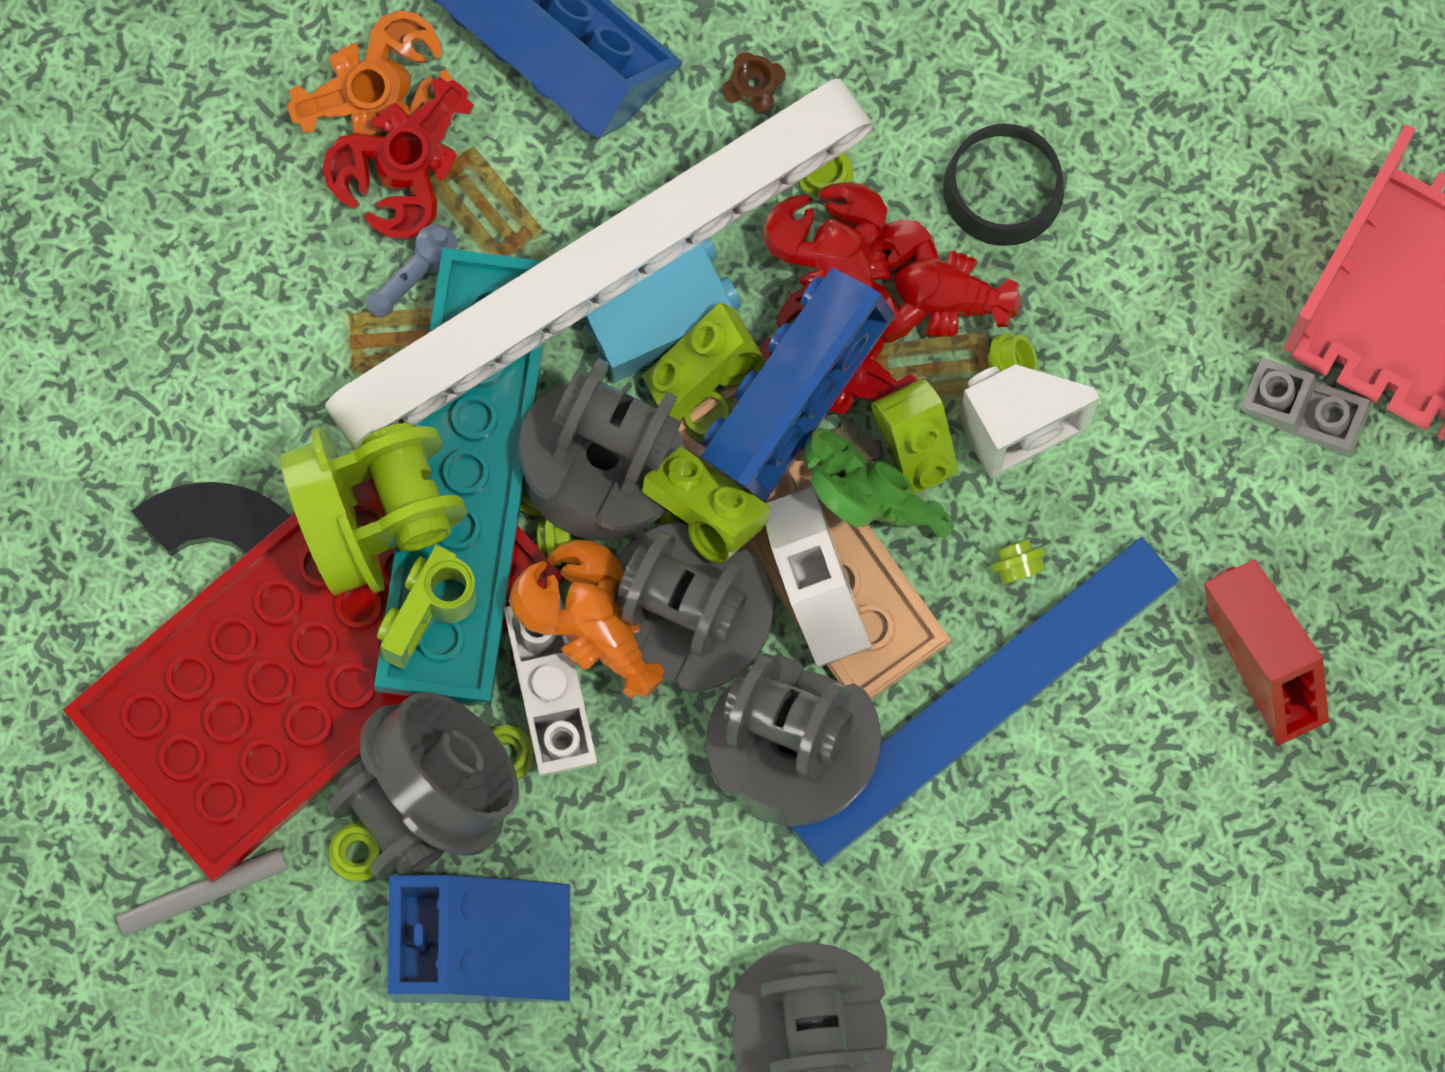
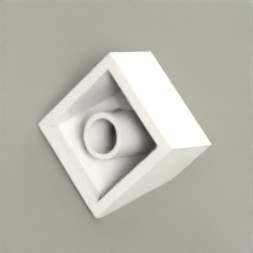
[958,364,1100,479]

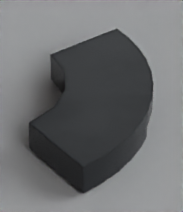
[132,482,290,556]

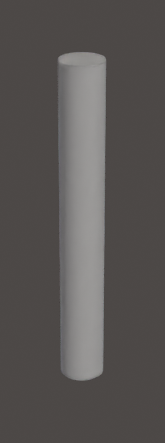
[116,848,288,937]

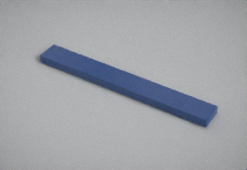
[789,537,1179,867]

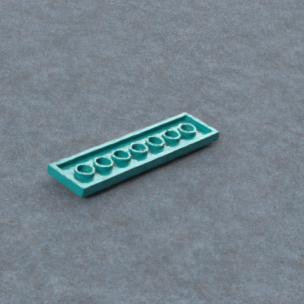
[374,248,544,707]

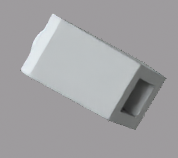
[765,486,872,668]
[504,595,597,777]

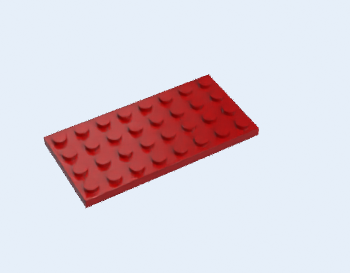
[63,425,565,883]

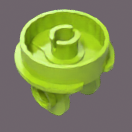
[280,422,468,596]

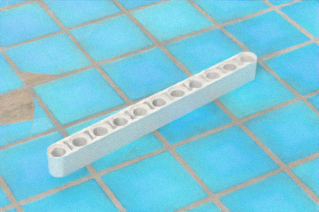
[325,79,874,451]

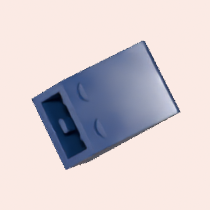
[388,875,570,1003]

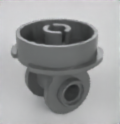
[518,358,686,541]
[615,522,774,693]
[706,653,881,826]
[327,692,519,880]
[728,943,893,1072]

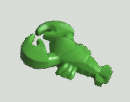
[803,428,954,539]

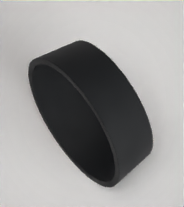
[943,124,1064,246]

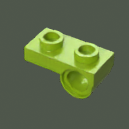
[642,302,764,420]
[871,378,959,494]
[642,446,770,564]
[377,545,477,670]

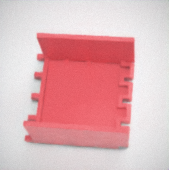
[1283,124,1445,441]

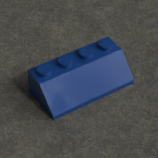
[435,0,683,139]
[700,267,896,502]

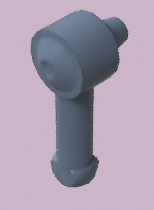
[366,224,458,317]

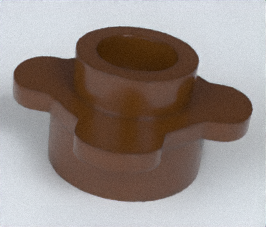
[722,52,786,114]

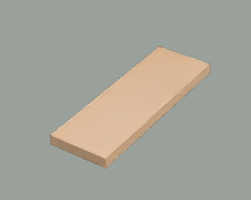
[678,386,953,700]

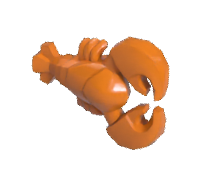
[287,10,453,135]
[509,540,665,699]

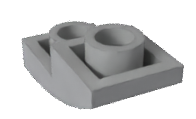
[1241,358,1371,458]

